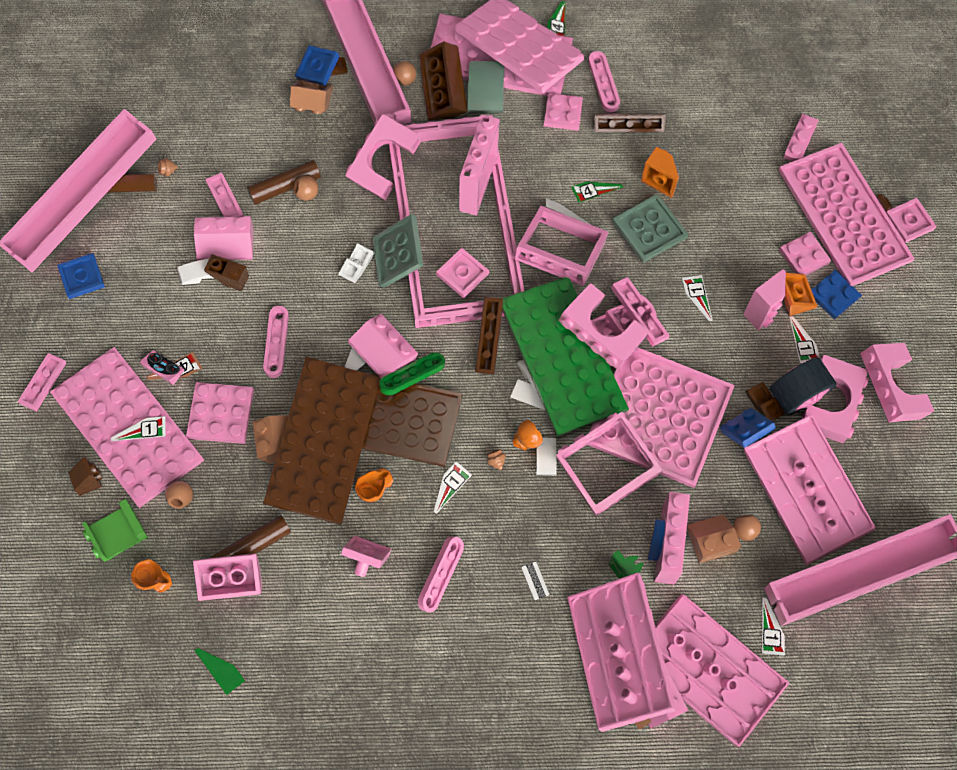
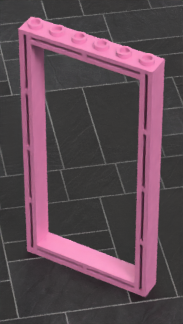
[388,115,524,328]

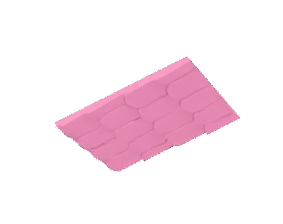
[455,0,584,93]
[744,414,876,566]
[567,573,676,732]
[655,594,789,747]

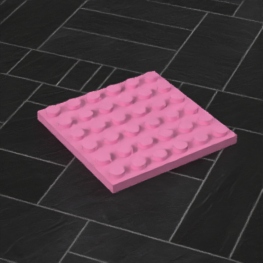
[587,347,735,488]

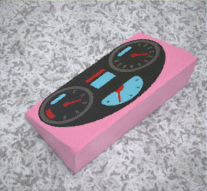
[140,350,184,385]

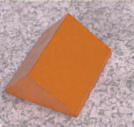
[783,273,818,316]

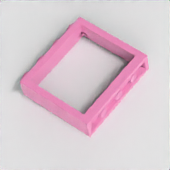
[459,115,500,216]
[515,206,608,286]
[556,412,663,516]

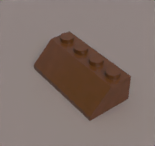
[419,41,467,120]

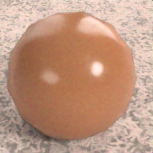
[393,61,417,86]
[294,176,318,201]
[165,481,193,509]
[733,515,761,541]

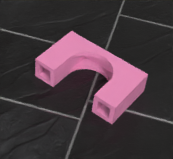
[345,114,422,201]
[559,283,649,369]
[860,343,934,423]
[801,355,869,443]
[654,492,690,585]

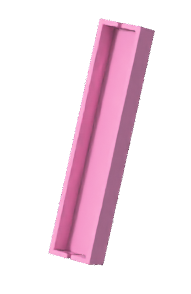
[322,0,411,125]
[0,109,156,273]
[764,514,957,626]

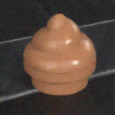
[158,158,178,177]
[486,449,506,470]

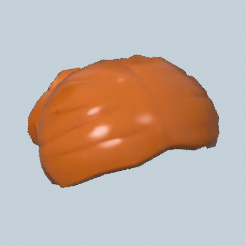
[512,419,543,450]
[355,468,393,502]
[131,559,172,593]

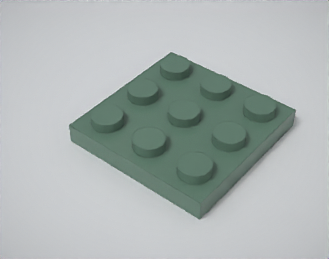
[612,194,689,263]
[373,214,424,288]

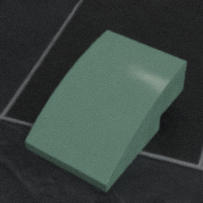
[468,61,505,113]

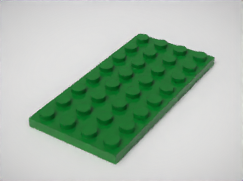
[502,277,629,436]

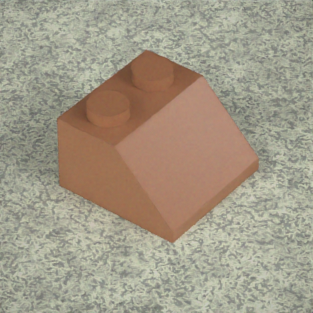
[290,80,333,114]
[253,415,289,464]
[687,515,741,563]

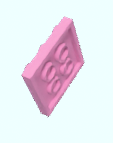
[186,382,254,444]

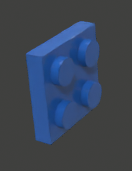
[295,45,340,86]
[57,253,105,299]
[811,270,862,320]
[720,408,776,448]

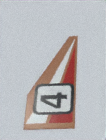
[147,352,202,380]

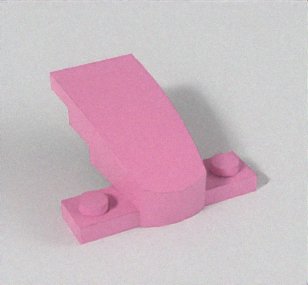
[591,277,670,347]

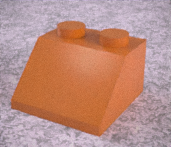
[641,147,679,198]

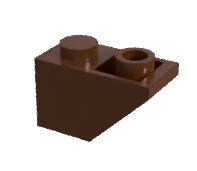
[204,254,249,292]
[68,457,103,496]

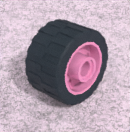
[770,357,837,415]

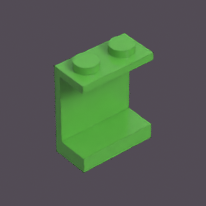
[82,499,148,562]

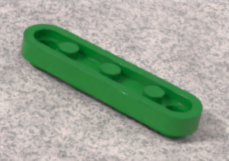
[379,352,445,395]

